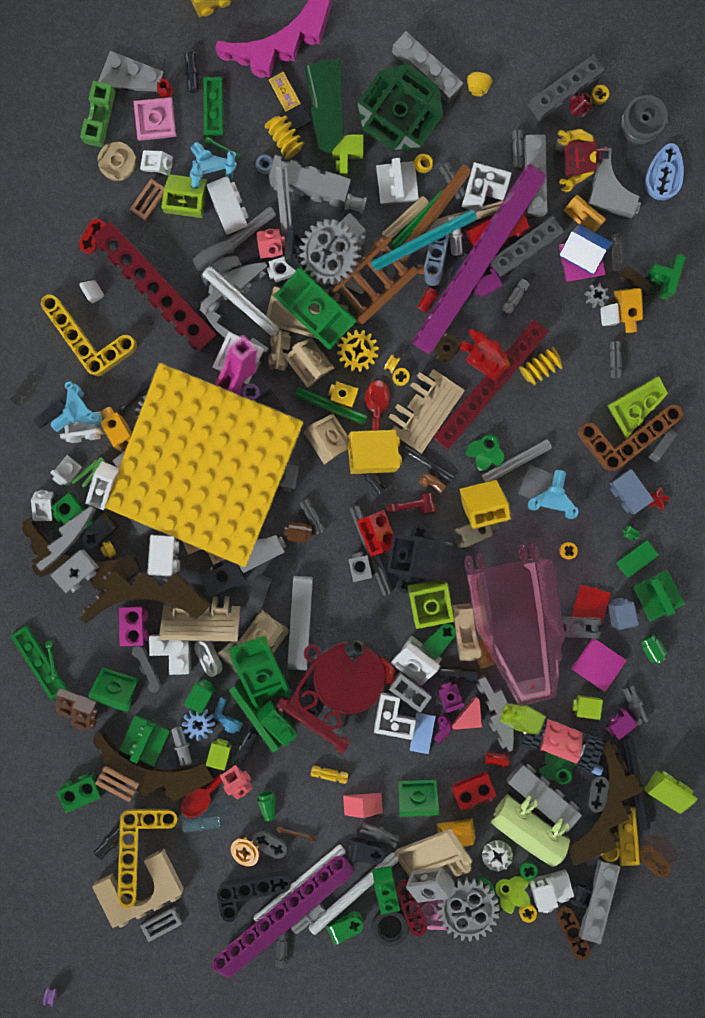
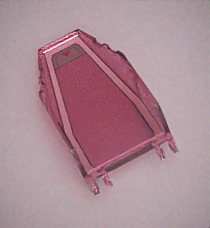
[465,543,565,706]

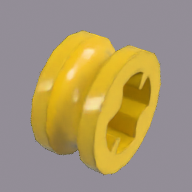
[591,85,609,105]
[384,354,400,373]
[392,368,410,386]
[559,542,578,560]
[519,903,537,923]

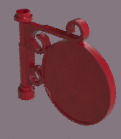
[275,642,385,754]

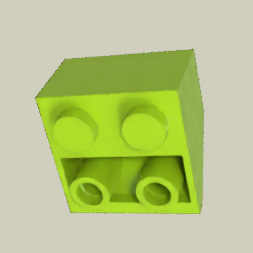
[162,174,208,218]
[644,770,697,814]

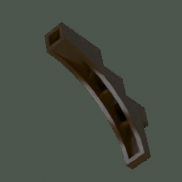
[22,519,143,592]
[80,569,211,624]
[93,730,215,802]
[568,740,645,866]

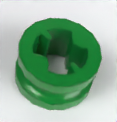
[520,861,538,880]

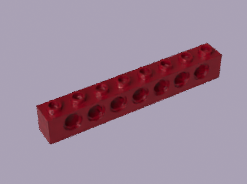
[93,221,218,352]
[433,320,549,450]

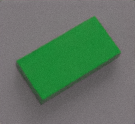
[615,540,659,578]

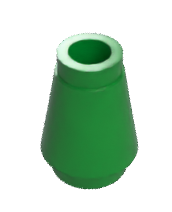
[257,791,276,821]

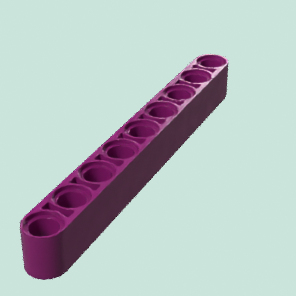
[212,856,354,978]

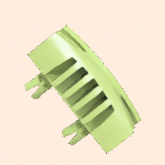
[491,794,570,867]

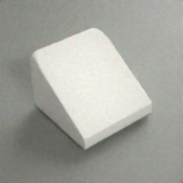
[79,280,104,303]
[601,303,620,326]

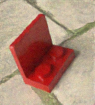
[466,329,510,382]

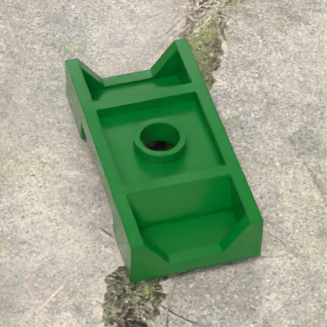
[273,267,357,350]
[228,635,292,711]

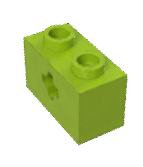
[499,703,546,734]

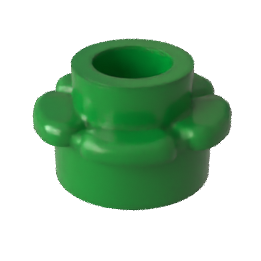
[622,525,640,541]

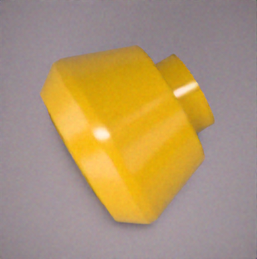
[467,72,493,97]

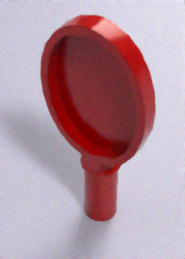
[365,380,390,431]
[181,774,223,818]

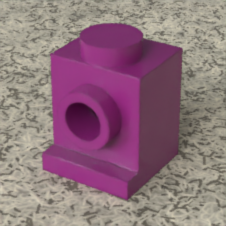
[473,268,503,298]
[438,681,464,713]
[605,708,637,740]

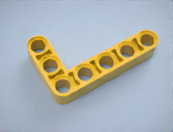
[41,294,137,376]
[117,809,177,908]

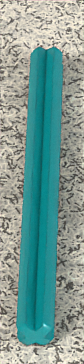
[371,210,477,271]

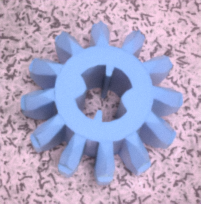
[182,709,215,741]

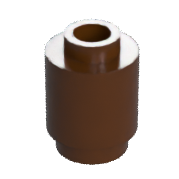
[284,522,312,543]

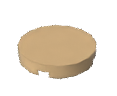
[98,142,136,181]

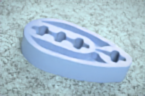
[644,143,684,200]

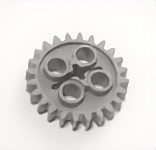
[299,220,362,284]
[437,877,500,942]

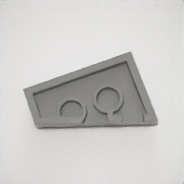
[98,51,164,92]

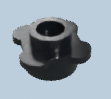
[344,639,363,661]

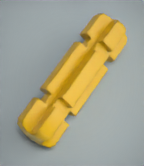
[311,765,348,784]

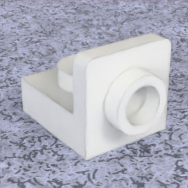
[140,151,173,175]
[50,455,83,486]
[31,490,54,521]

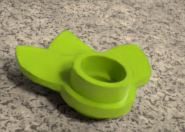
[495,876,530,914]

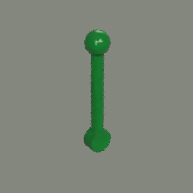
[205,137,241,160]
[45,641,58,680]

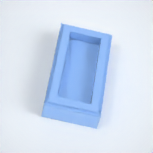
[409,712,435,754]

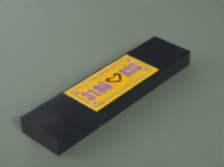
[265,57,311,131]

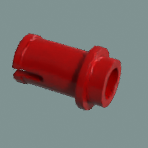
[157,79,173,98]
[417,287,438,313]
[485,752,509,768]

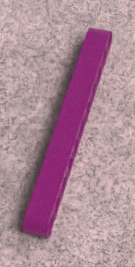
[412,163,547,354]

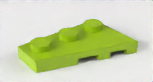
[607,377,668,439]

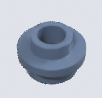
[256,154,274,174]

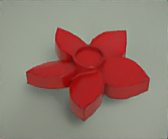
[648,487,670,510]

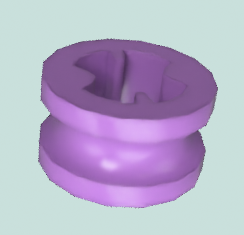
[242,383,260,401]
[43,987,57,1007]

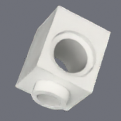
[267,257,296,283]

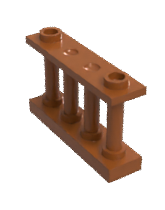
[329,236,419,325]

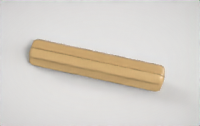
[382,196,429,239]

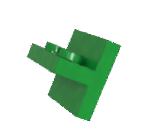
[645,254,686,300]
[632,570,685,622]
[89,667,139,712]
[119,715,171,766]
[398,780,439,817]

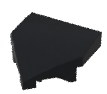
[284,229,318,270]

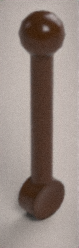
[276,826,315,841]

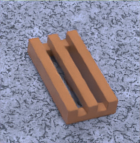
[129,178,165,221]
[95,766,139,802]

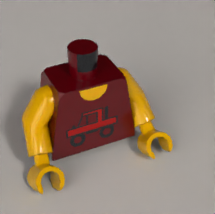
[557,129,609,192]

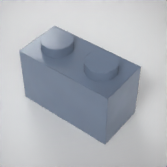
[610,469,654,514]
[608,598,639,630]

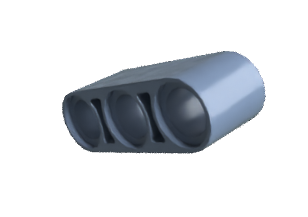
[424,234,449,286]

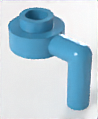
[213,697,243,734]

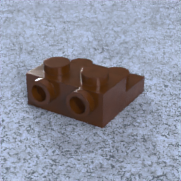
[56,689,98,731]

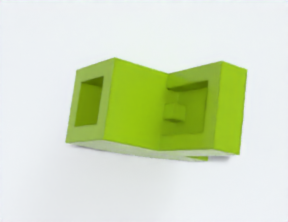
[332,135,363,178]

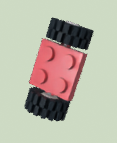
[520,717,603,772]

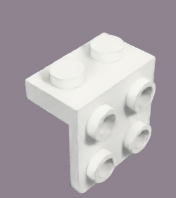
[60,411,106,443]

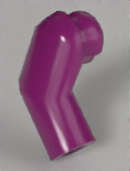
[433,715,452,744]

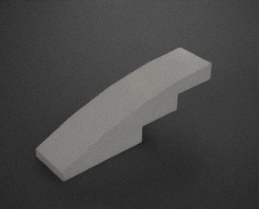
[36,506,96,571]

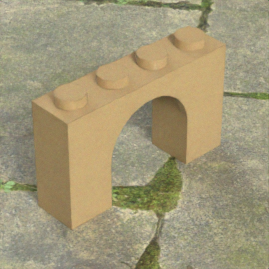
[92,848,184,928]

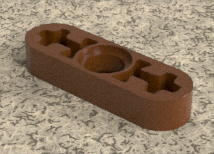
[556,905,590,960]

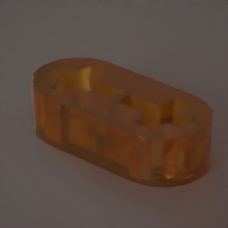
[639,845,671,878]

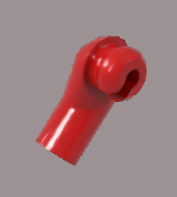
[380,657,395,686]

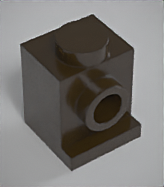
[432,332,462,364]

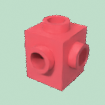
[257,229,285,259]
[220,765,253,800]

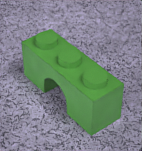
[80,81,116,148]

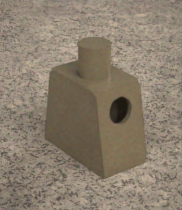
[451,523,499,548]

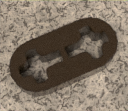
[620,266,654,296]

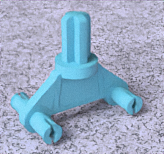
[190,142,237,188]
[51,382,102,432]
[528,470,578,519]

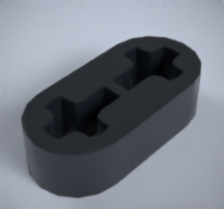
[33,399,66,429]

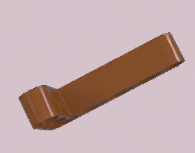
[578,405,683,471]

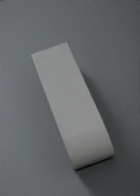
[288,576,313,671]

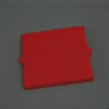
[571,584,611,625]

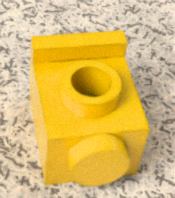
[328,382,358,408]

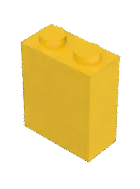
[347,430,402,474]
[460,480,511,529]

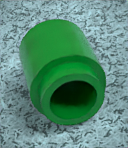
[641,634,668,664]

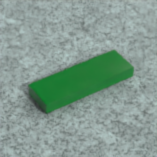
[203,77,224,136]

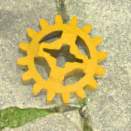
[337,330,379,372]

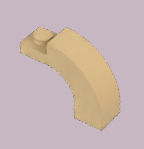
[452,603,481,660]

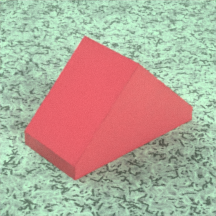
[451,695,482,730]
[343,793,383,818]

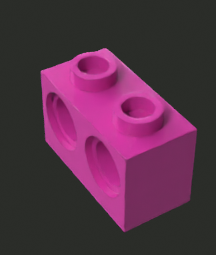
[119,606,149,646]

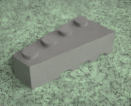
[269,155,351,207]

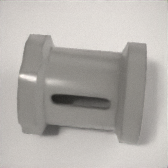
[344,193,367,215]

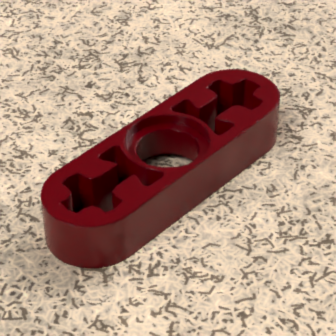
[396,880,427,936]

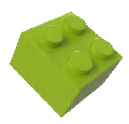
[408,580,454,629]

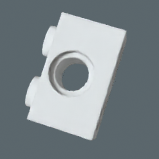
[86,462,119,510]

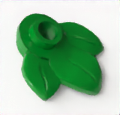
[466,434,504,471]
[539,752,575,785]

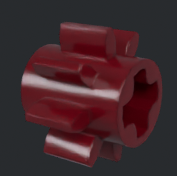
[569,92,593,117]

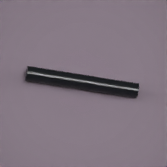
[403,445,454,482]

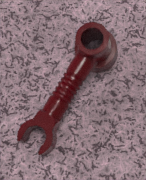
[385,493,437,515]

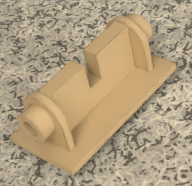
[268,330,291,371]

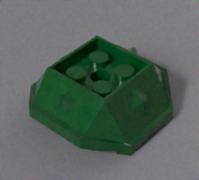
[357,64,443,152]

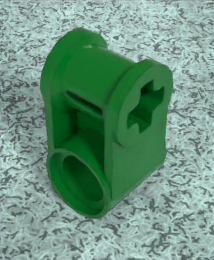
[421,624,456,660]
[326,911,364,944]

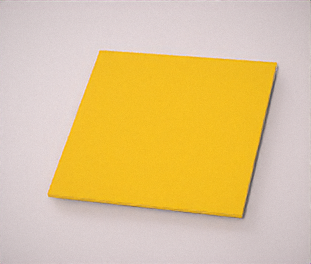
[105,363,303,567]

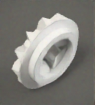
[482,840,513,872]

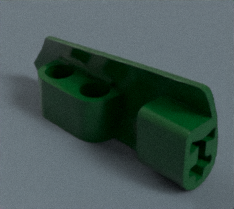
[305,59,344,153]

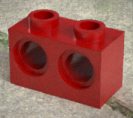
[356,510,393,557]
[451,771,496,811]

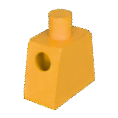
[614,288,643,333]
[100,407,132,453]
[437,818,476,847]

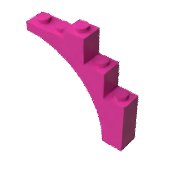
[215,0,333,78]
[214,336,256,396]

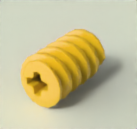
[265,116,304,159]
[519,346,562,385]

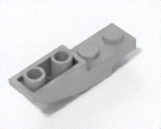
[200,263,267,315]
[476,675,514,752]

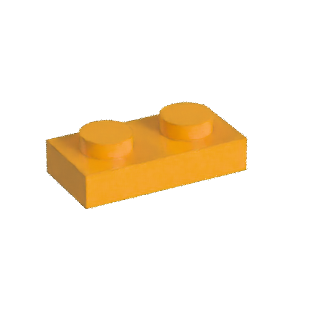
[563,195,606,232]

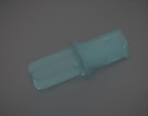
[182,817,221,833]

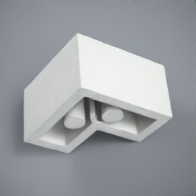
[462,163,511,212]
[206,176,249,235]
[148,535,181,576]
[149,634,192,675]
[374,692,416,740]
[529,870,574,913]

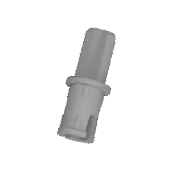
[172,727,192,766]
[291,903,326,934]

